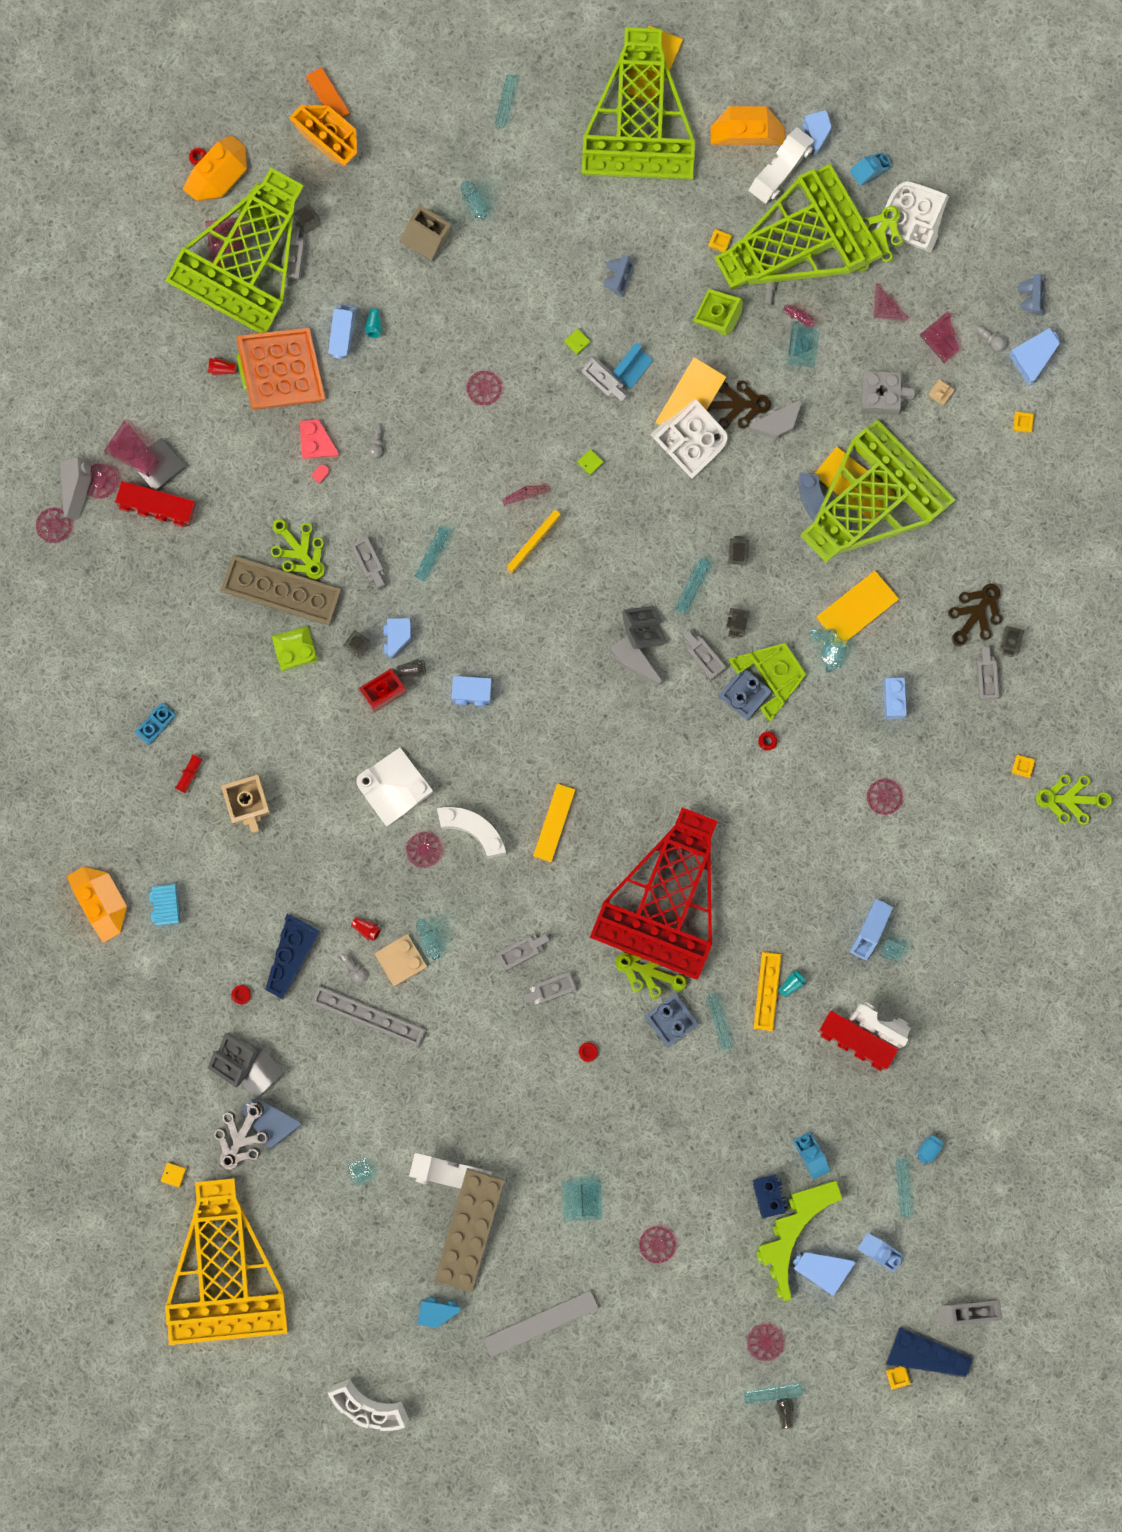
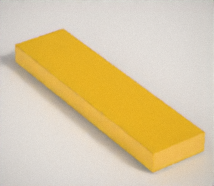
[507,510,561,575]
[533,784,575,862]
[753,952,782,1031]

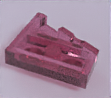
[920,311,959,363]

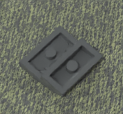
[131,438,186,491]
[622,606,667,649]
[208,1032,258,1087]
[241,1044,285,1099]

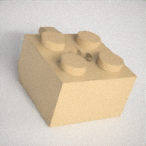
[221,775,271,834]

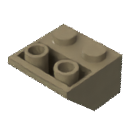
[400,205,452,262]

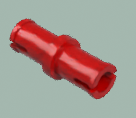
[175,754,203,794]

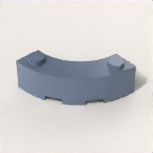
[798,473,853,530]

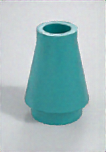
[364,308,383,338]
[778,970,807,998]

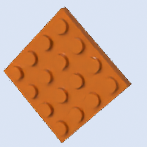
[236,328,325,410]

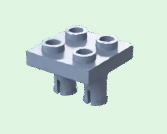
[718,669,772,721]
[644,994,698,1048]

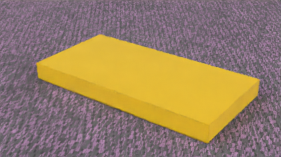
[622,26,683,105]
[655,357,727,425]
[814,446,896,519]
[816,570,899,647]

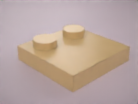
[374,934,427,987]

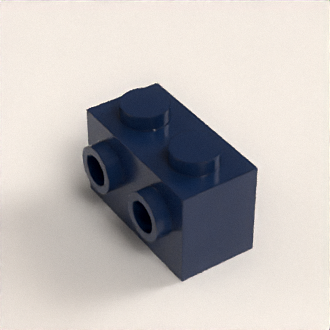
[752,1174,788,1219]

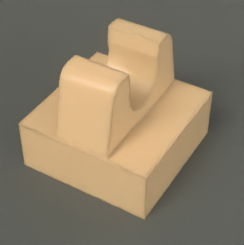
[928,379,955,406]

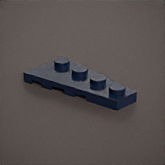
[885,1327,973,1378]

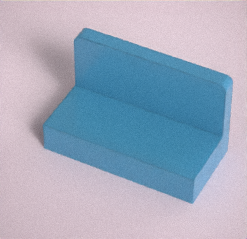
[613,343,653,389]

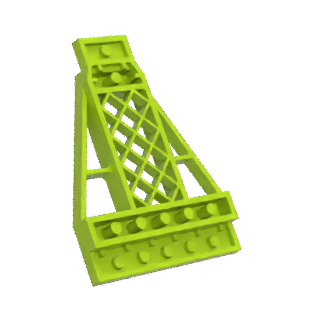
[582,27,695,180]
[714,164,882,290]
[165,167,304,333]
[800,419,955,563]

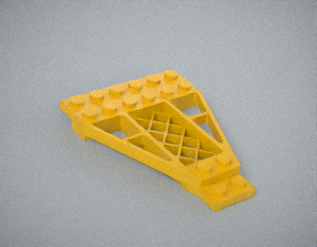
[165,1179,288,1345]

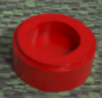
[231,985,251,1005]
[578,1042,598,1062]

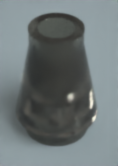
[397,658,426,677]
[775,1398,795,1429]

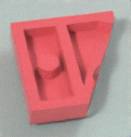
[300,420,339,459]

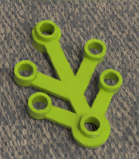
[857,206,903,272]
[271,519,325,580]
[1036,774,1112,825]
[615,953,687,999]

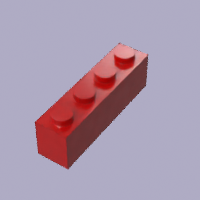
[115,481,196,528]
[818,1010,898,1072]

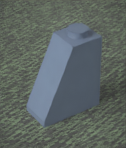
[242,1099,302,1149]

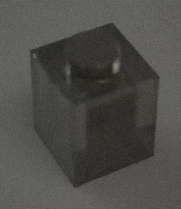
[294,203,321,235]
[728,536,749,565]
[343,630,371,659]

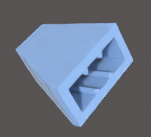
[328,304,357,359]
[1009,328,1060,386]
[850,899,893,961]
[792,1252,855,1296]

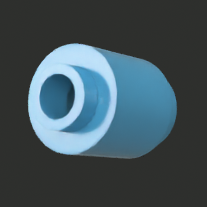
[916,1135,944,1165]

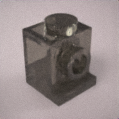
[726,608,749,639]
[999,626,1025,657]

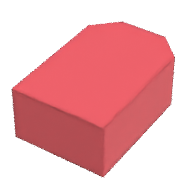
[311,465,329,484]

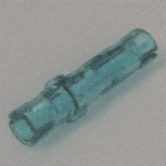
[414,526,450,582]
[675,558,710,614]

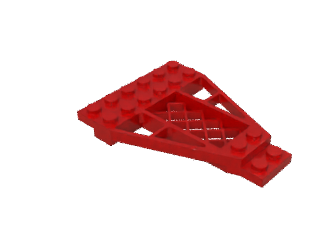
[589,807,718,980]

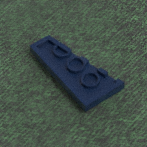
[265,914,321,1000]

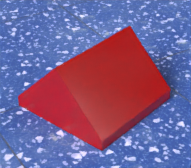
[359,668,407,713]

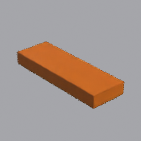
[306,67,350,118]

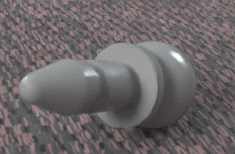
[975,325,1006,351]
[367,423,383,459]
[340,953,367,983]

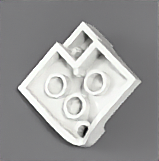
[876,182,949,253]
[650,398,727,479]
[356,747,433,827]
[847,1002,911,1048]

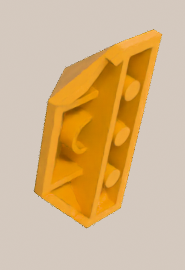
[289,105,357,167]
[711,106,785,145]
[183,135,247,201]
[67,867,127,943]

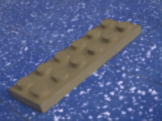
[220,555,341,626]
[434,1168,505,1292]

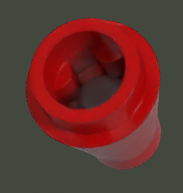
[208,357,236,375]
[351,917,381,941]

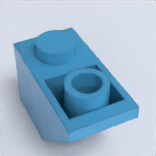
[850,152,893,186]
[793,1132,830,1180]
[417,1297,461,1328]

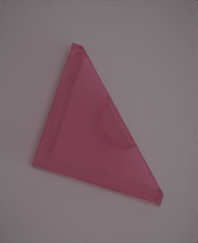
[873,284,908,321]
[502,485,551,506]

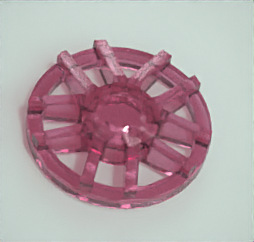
[783,304,816,327]
[466,371,502,406]
[87,463,117,499]
[36,508,72,543]
[867,779,903,815]
[406,832,442,868]
[639,1226,676,1264]
[747,1324,784,1361]

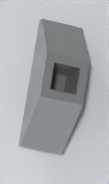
[748,400,801,440]

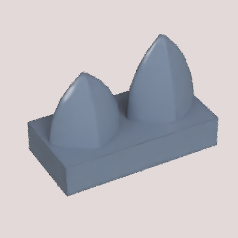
[603,254,635,297]
[1016,274,1045,316]

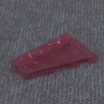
[104,420,159,477]

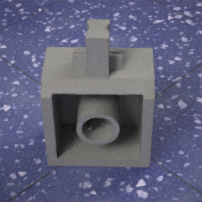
[860,371,914,415]

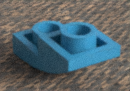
[135,703,176,745]

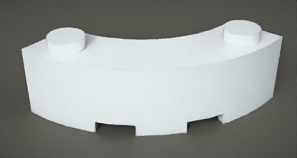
[748,127,815,204]
[437,807,506,859]
[409,1153,492,1189]
[328,1379,409,1431]

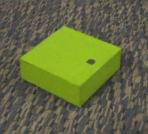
[564,328,590,355]
[577,449,604,476]

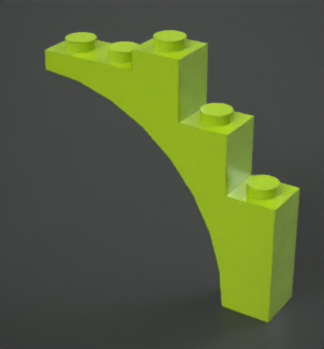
[755,1181,843,1302]

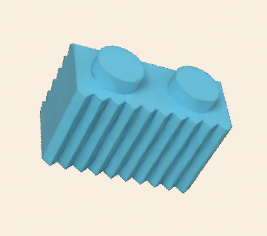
[149,884,180,927]

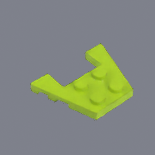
[728,643,806,722]

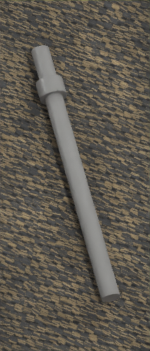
[764,197,784,305]

